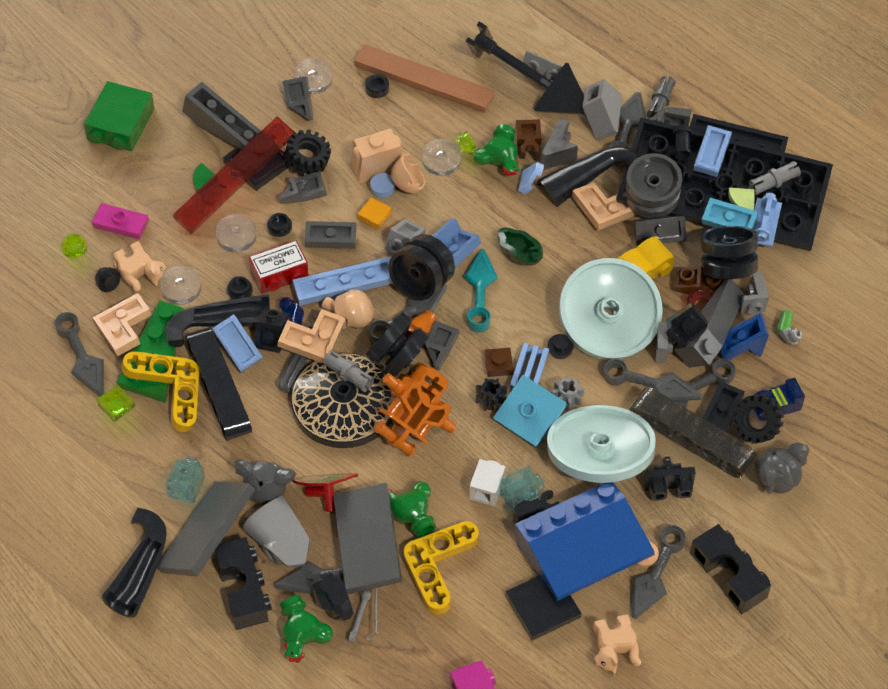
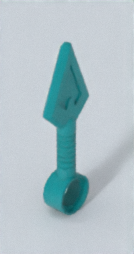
[464,249,498,333]

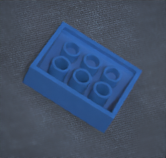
[515,482,655,601]

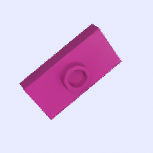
[92,203,149,240]

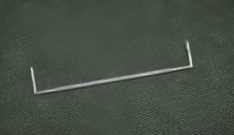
[365,588,379,641]

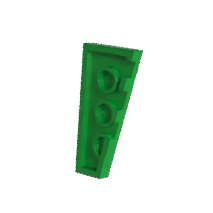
[117,300,184,403]

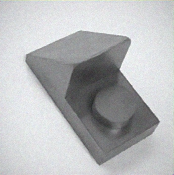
[541,118,578,170]

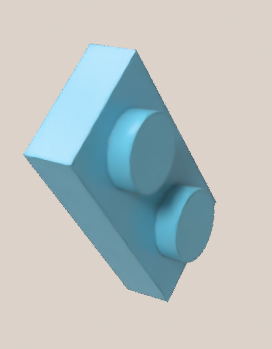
[702,198,758,229]

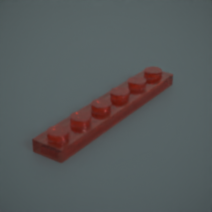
[173,116,295,234]

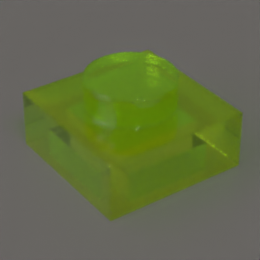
[97,385,135,422]

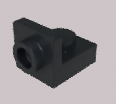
[666,302,708,349]
[255,309,288,353]

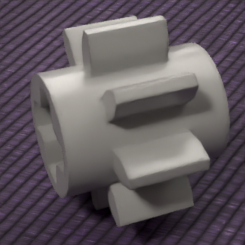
[552,376,585,410]

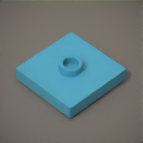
[493,375,568,448]

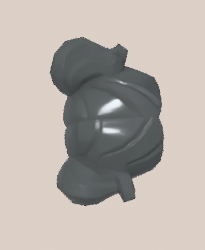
[755,443,809,494]
[234,459,297,503]

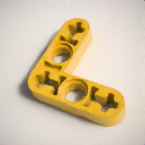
[121,352,199,432]
[403,521,479,615]

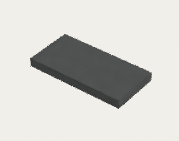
[157,482,255,577]
[333,483,402,594]

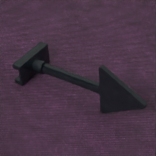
[466,21,586,115]

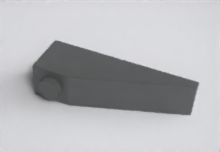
[182,82,275,159]
[674,279,745,368]

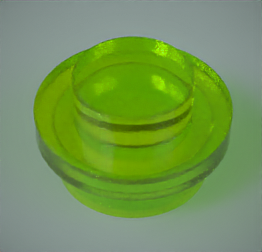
[455,131,477,155]
[61,234,87,258]

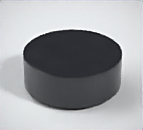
[365,74,389,98]

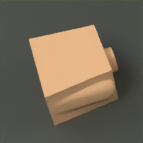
[350,128,402,184]

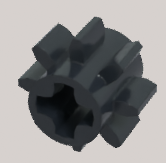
[475,378,507,411]

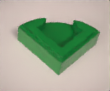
[193,163,218,195]

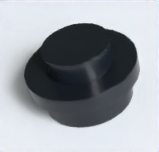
[267,213,292,237]
[95,267,120,292]
[227,276,253,299]
[548,334,574,359]

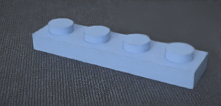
[292,257,393,306]

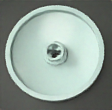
[558,258,663,360]
[547,405,656,483]

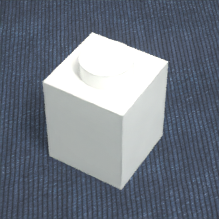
[469,459,506,507]

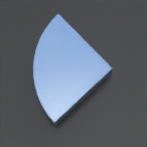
[518,161,544,195]

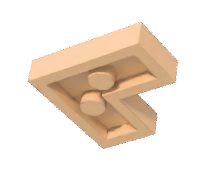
[572,182,638,231]
[93,293,152,357]
[277,309,346,364]

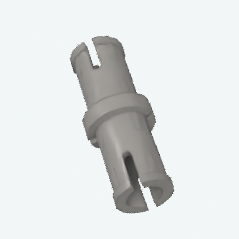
[749,161,801,195]
[324,350,374,392]

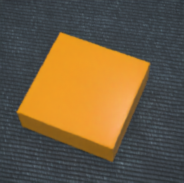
[357,197,392,230]

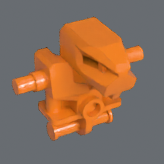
[374,362,456,457]

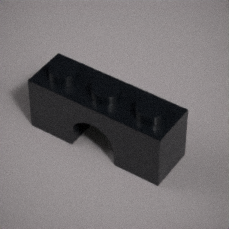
[690,524,771,615]
[215,537,272,630]

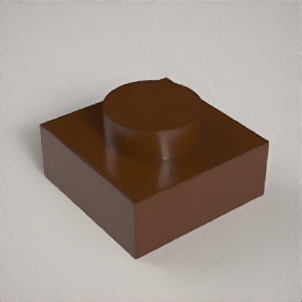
[484,347,514,377]

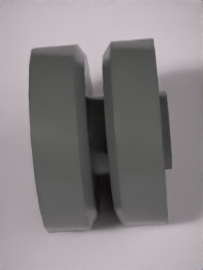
[625,153,682,218]

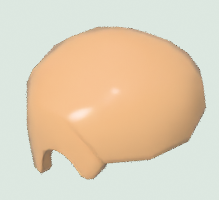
[391,154,426,194]
[334,290,374,329]

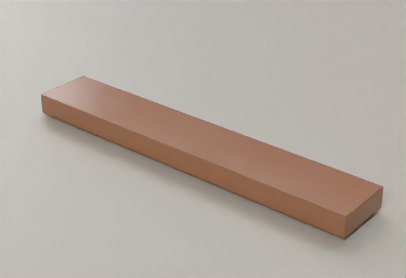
[354,44,495,113]

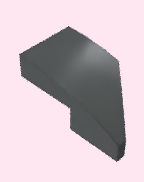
[283,76,313,120]
[650,107,692,126]
[278,171,327,204]
[425,321,459,370]

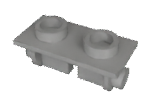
[523,51,563,81]

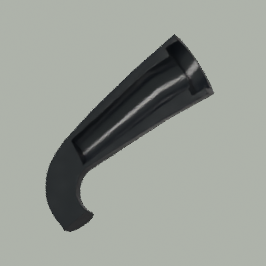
[537,146,640,207]
[166,294,270,347]
[102,508,167,618]

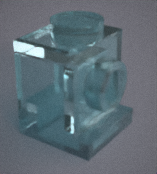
[166,458,205,504]
[500,466,544,512]

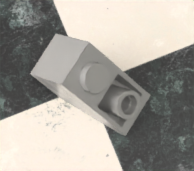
[583,79,622,141]

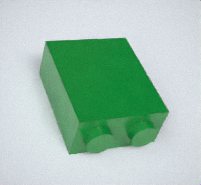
[84,81,155,152]

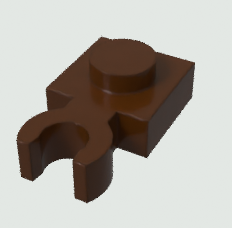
[515,119,542,159]

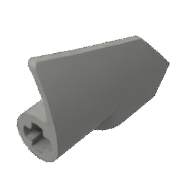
[243,496,310,567]

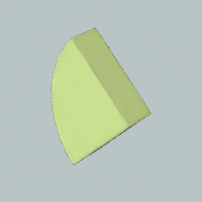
[728,188,754,210]

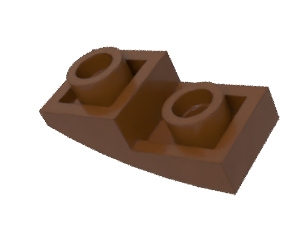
[674,266,725,297]

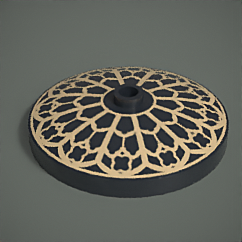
[291,353,394,448]

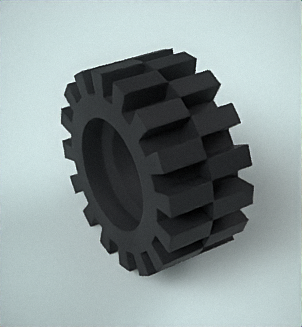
[284,130,331,176]
[731,394,784,444]

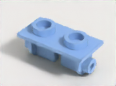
[753,193,782,247]

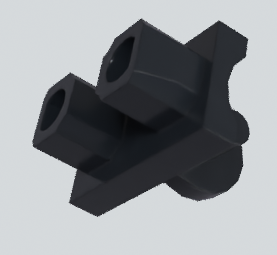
[644,456,696,501]

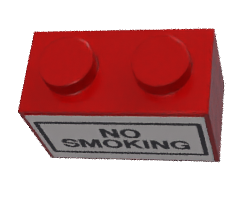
[249,240,309,294]

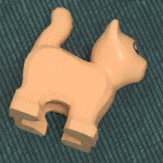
[113,241,166,292]
[593,614,641,675]

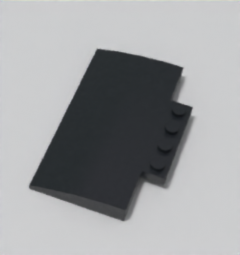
[616,114,833,251]

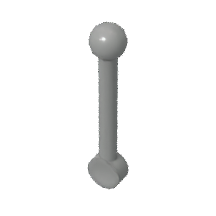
[349,590,371,643]

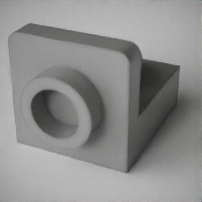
[385,219,426,255]
[740,272,769,315]
[655,322,673,363]

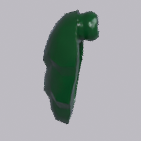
[498,227,543,266]

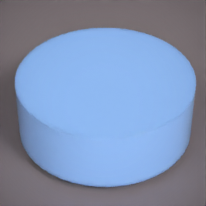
[370,173,395,198]

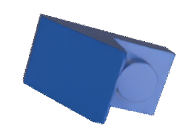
[720,312,769,360]

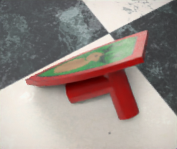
[292,474,358,512]

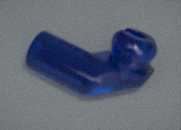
[279,297,304,325]

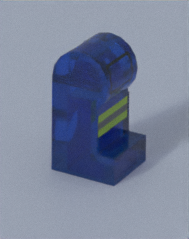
[753,377,805,421]

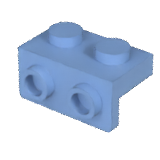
[432,218,481,268]

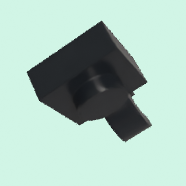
[512,490,559,525]

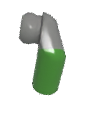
[777,310,802,345]

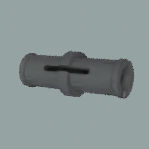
[646,76,676,119]

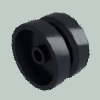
[701,226,758,279]
[388,234,455,301]
[364,312,430,377]

